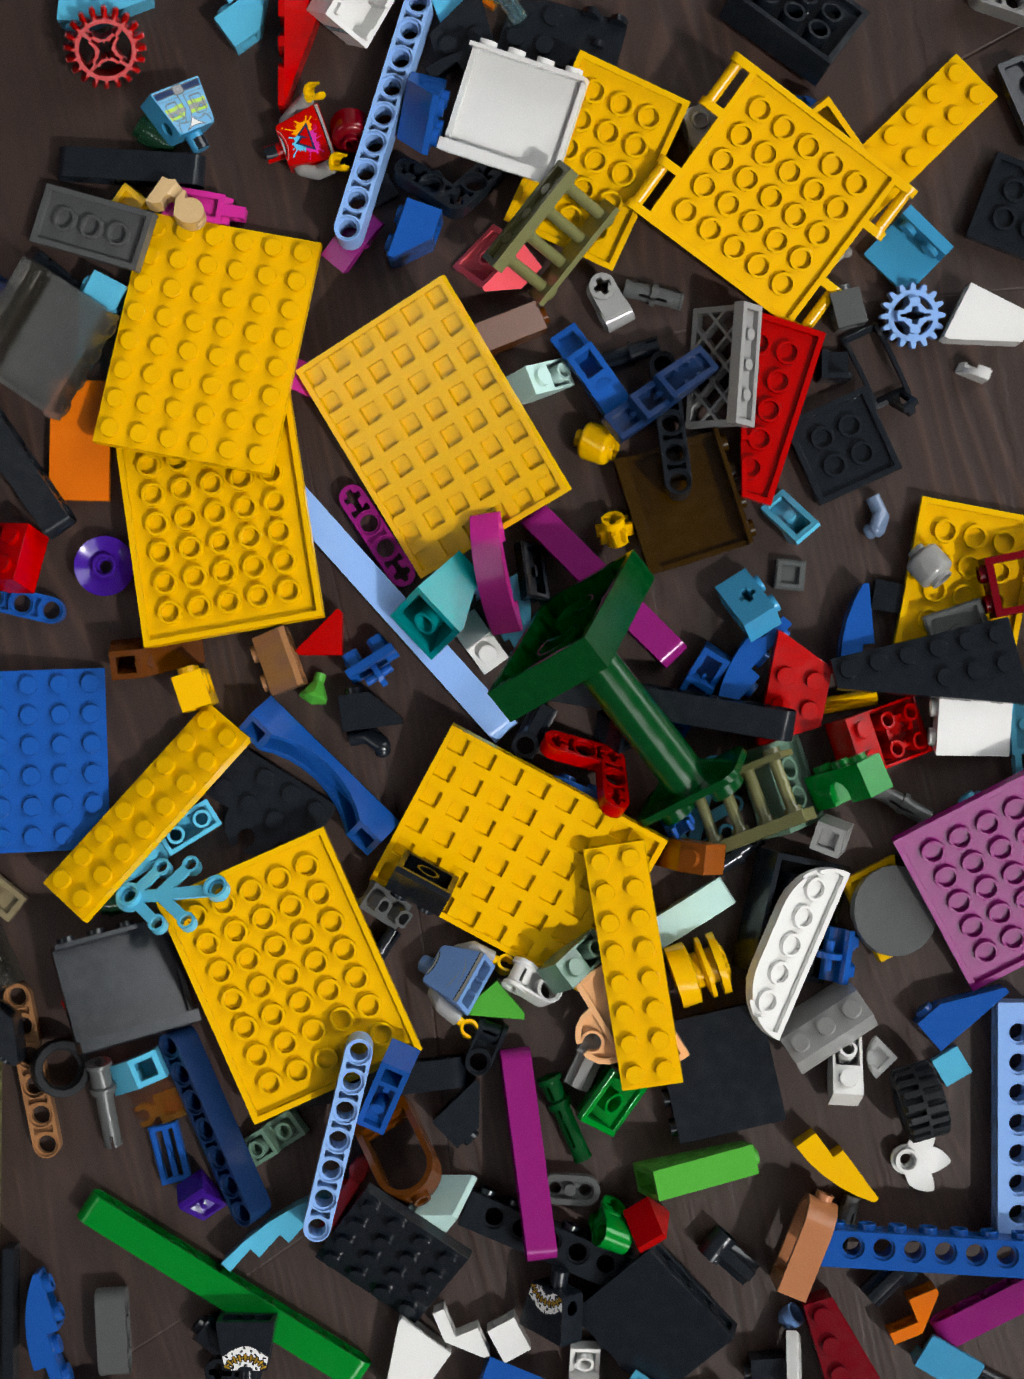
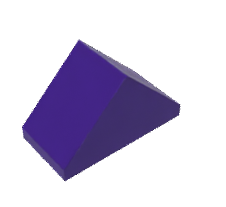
[176,1169,227,1221]

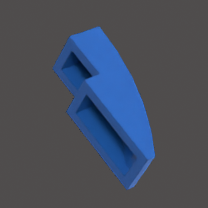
[836,583,875,658]
[671,641,732,738]

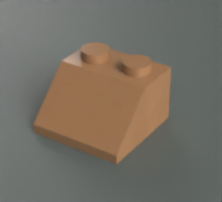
[250,625,309,696]

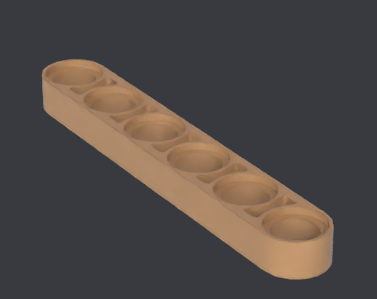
[3,982,63,1158]

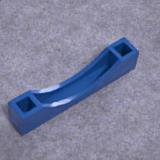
[239,696,400,856]

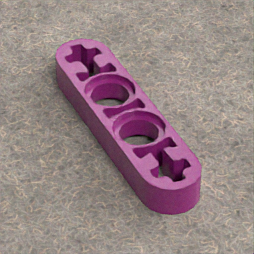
[339,485,416,587]

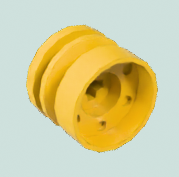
[663,931,733,1008]

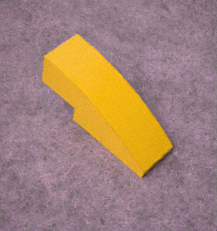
[792,1127,879,1202]

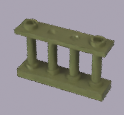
[482,160,620,306]
[695,746,817,853]

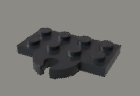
[205,748,337,855]

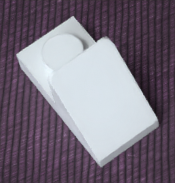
[457,609,509,675]

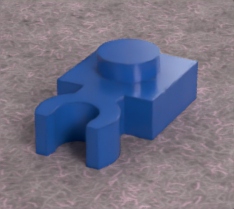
[659,813,696,839]

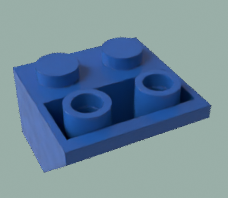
[397,72,450,155]
[384,197,444,269]

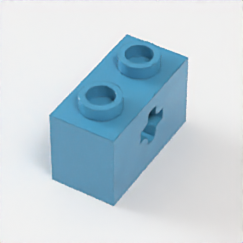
[715,568,782,642]

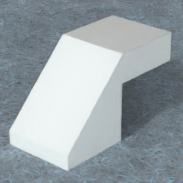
[433,1301,490,1358]

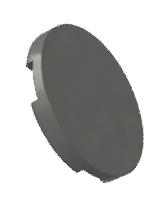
[850,865,936,956]

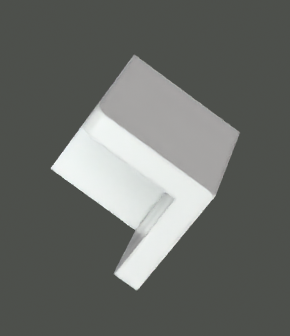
[487,1309,531,1363]

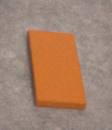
[49,380,112,502]

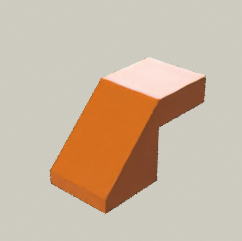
[885,1280,939,1345]

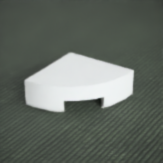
[955,362,993,384]
[866,1035,898,1079]

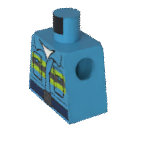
[140,76,214,154]

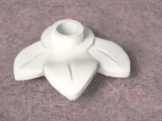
[890,1137,951,1192]

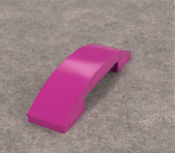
[470,511,523,635]

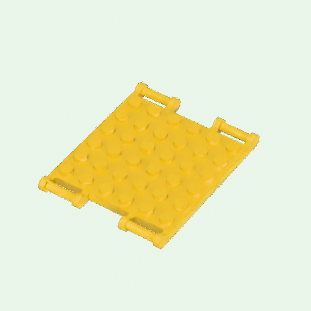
[625,51,918,328]

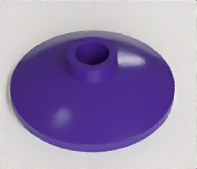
[74,536,134,596]

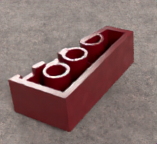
[800,1287,881,1379]

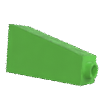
[632,1140,760,1202]

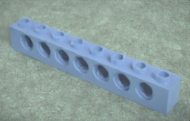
[991,998,1024,1234]

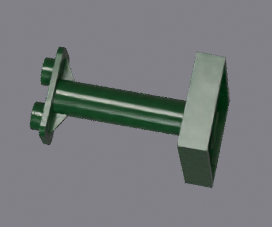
[487,549,747,826]

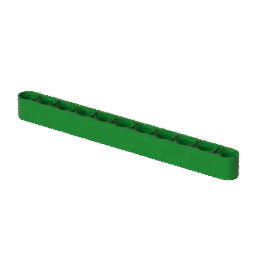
[77,1188,371,1379]

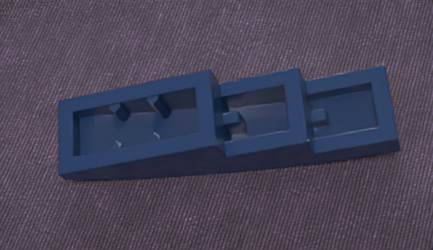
[601,345,719,445]

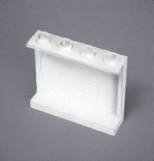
[436,38,590,183]

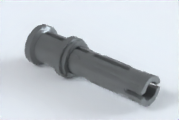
[84,1056,123,1149]

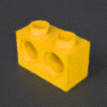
[171,664,219,713]

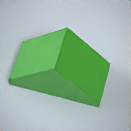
[469,978,525,1020]

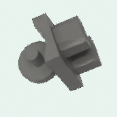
[357,879,413,930]

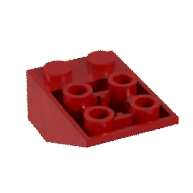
[0,523,49,594]
[824,695,932,769]

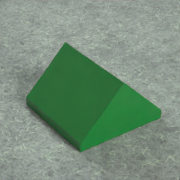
[575,1063,648,1137]

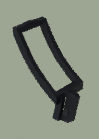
[840,321,919,417]

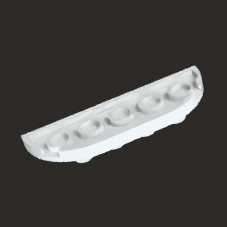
[746,867,851,1041]

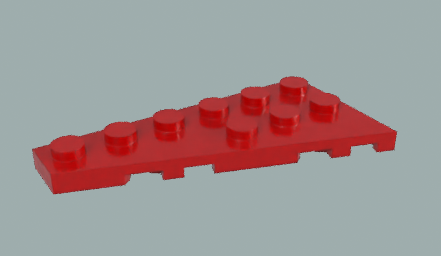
[740,312,826,507]

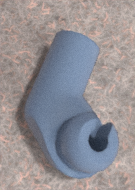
[863,494,889,539]

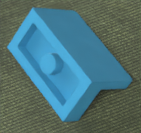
[910,1334,985,1379]

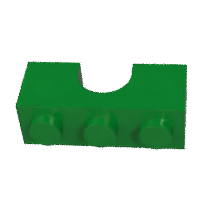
[804,751,894,812]

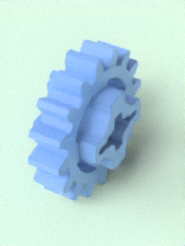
[878,283,946,349]

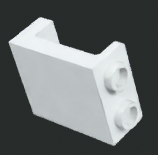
[927,698,1013,757]

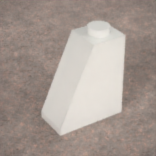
[938,282,1024,347]
[387,1314,452,1379]

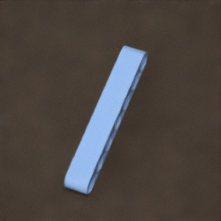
[303,1031,373,1242]

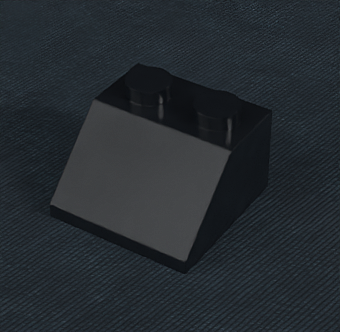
[385,849,459,917]

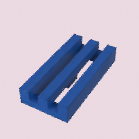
[148,1119,192,1186]

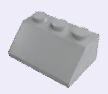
[779,981,878,1074]

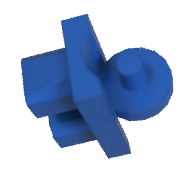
[342,633,400,687]
[816,925,860,985]

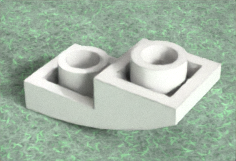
[568,1341,601,1379]

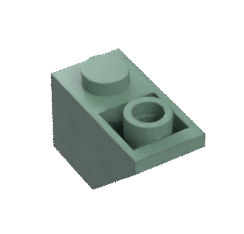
[537,928,601,994]

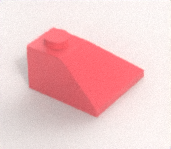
[452,224,542,292]

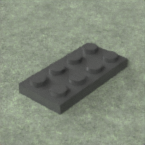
[29,183,158,273]

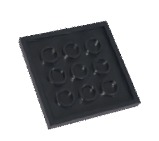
[315,1183,472,1323]

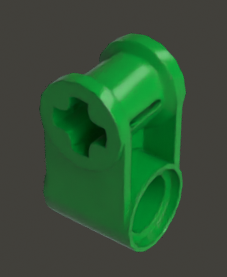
[588,1195,633,1255]

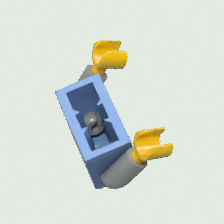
[418,941,513,1039]

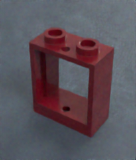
[976,550,1024,619]

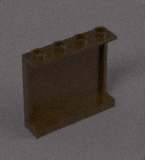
[612,427,756,575]

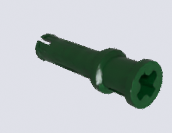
[535,1071,592,1164]

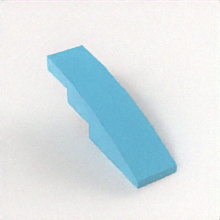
[221,1190,331,1272]

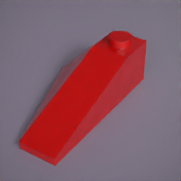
[278,0,320,114]

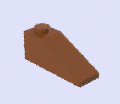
[655,834,726,876]

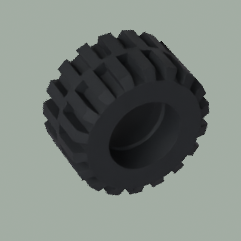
[889,1059,951,1143]

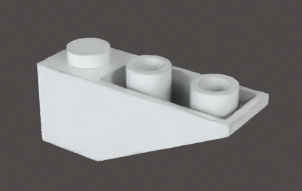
[827,1036,864,1106]

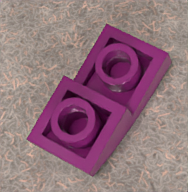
[321,205,385,274]

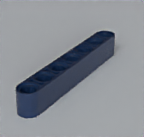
[158,1025,271,1227]

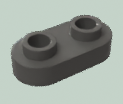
[547,1172,600,1206]

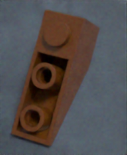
[108,638,205,681]

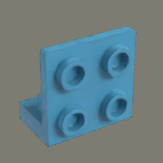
[864,205,954,291]

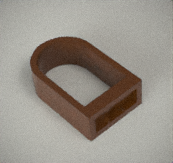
[354,1095,442,1206]

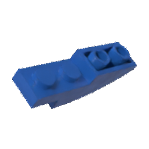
[550,322,629,416]
[716,616,792,699]
[25,1266,74,1379]

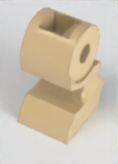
[145,176,207,231]

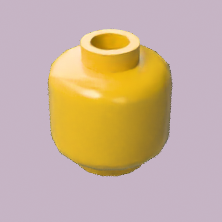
[574,422,620,465]

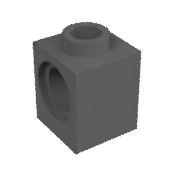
[828,284,868,333]

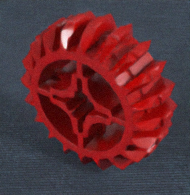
[63,4,147,89]

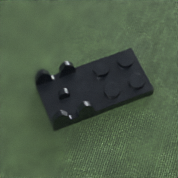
[497,0,629,70]

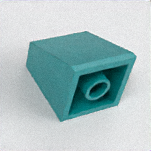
[390,551,477,660]

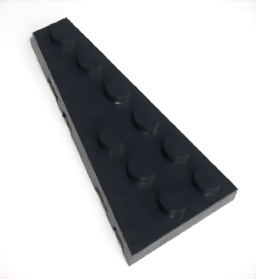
[829,617,1024,706]

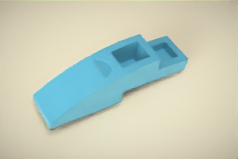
[123,799,222,884]

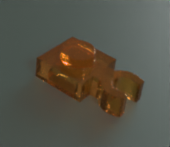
[135,1086,188,1127]

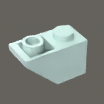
[506,358,575,405]

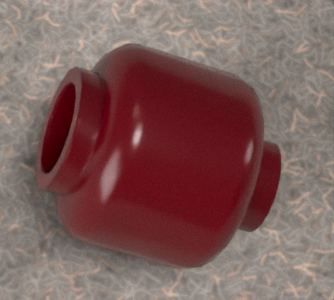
[330,107,367,153]

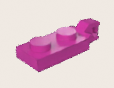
[161,187,248,226]

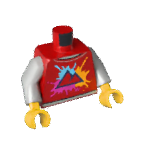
[263,82,350,180]

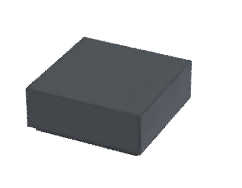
[773,559,807,592]

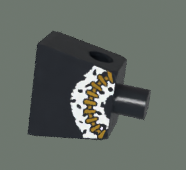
[519,1265,583,1347]
[216,1312,278,1379]

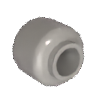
[906,543,952,589]

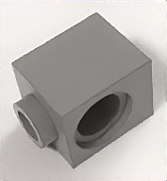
[809,813,854,859]

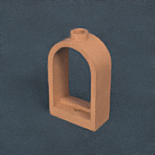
[769,1189,838,1303]

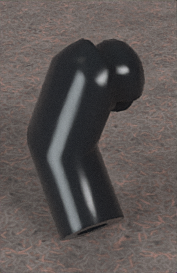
[348,728,391,758]

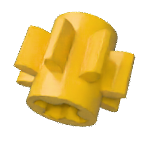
[595,511,634,549]

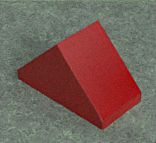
[295,608,344,656]
[623,1196,670,1253]

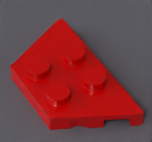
[755,629,832,745]

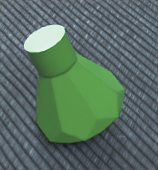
[299,672,327,705]

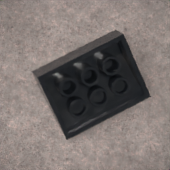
[719,0,870,87]
[731,847,850,984]

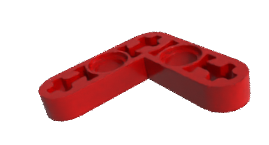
[539,730,630,818]

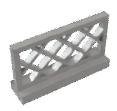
[685,301,763,429]

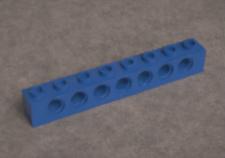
[821,1219,1024,1279]

